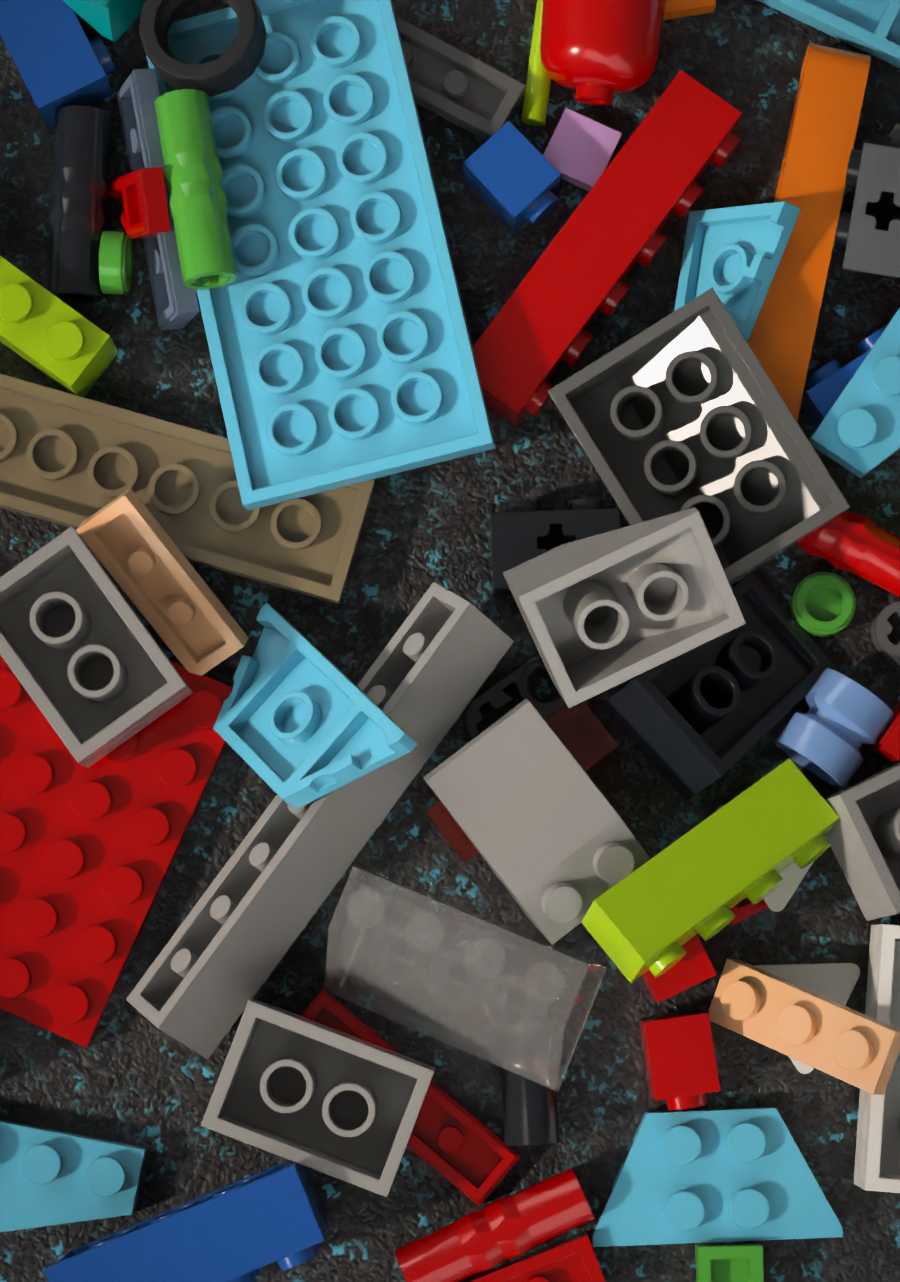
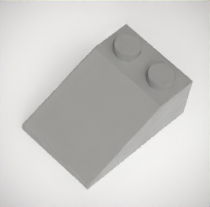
[503,507,746,708]
[423,699,650,945]
[824,762,900,921]

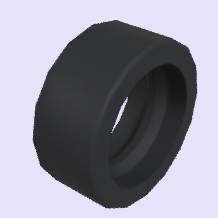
[139,0,267,97]

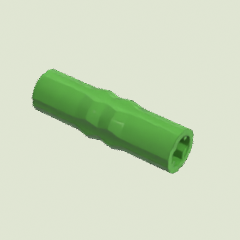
[154,89,237,290]

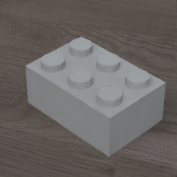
[0,526,193,768]
[200,998,436,1197]

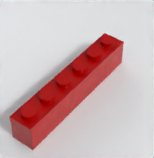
[473,70,742,425]

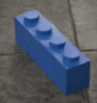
[0,0,116,127]

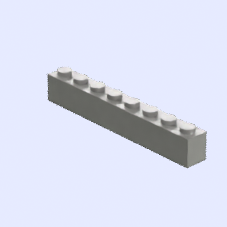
[126,582,514,1060]

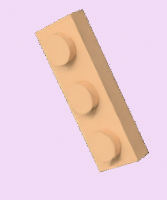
[76,488,249,676]
[708,958,900,1095]

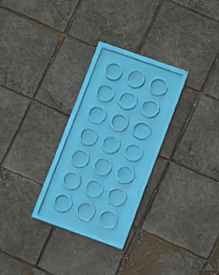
[146,0,496,511]

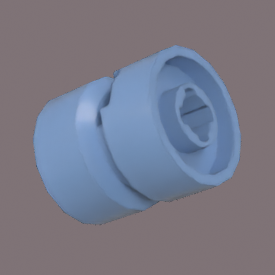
[774,668,895,789]

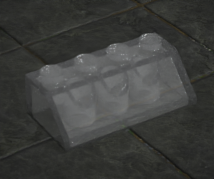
[325,866,607,1091]

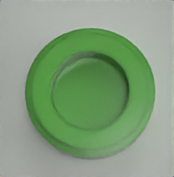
[99,231,133,295]
[790,572,856,637]

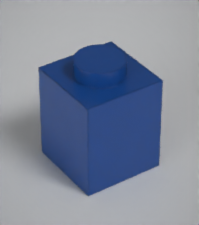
[462,121,561,232]

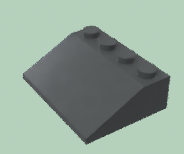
[548,287,850,586]

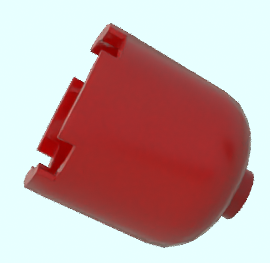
[540,0,666,105]

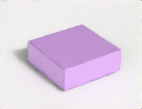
[543,108,622,191]

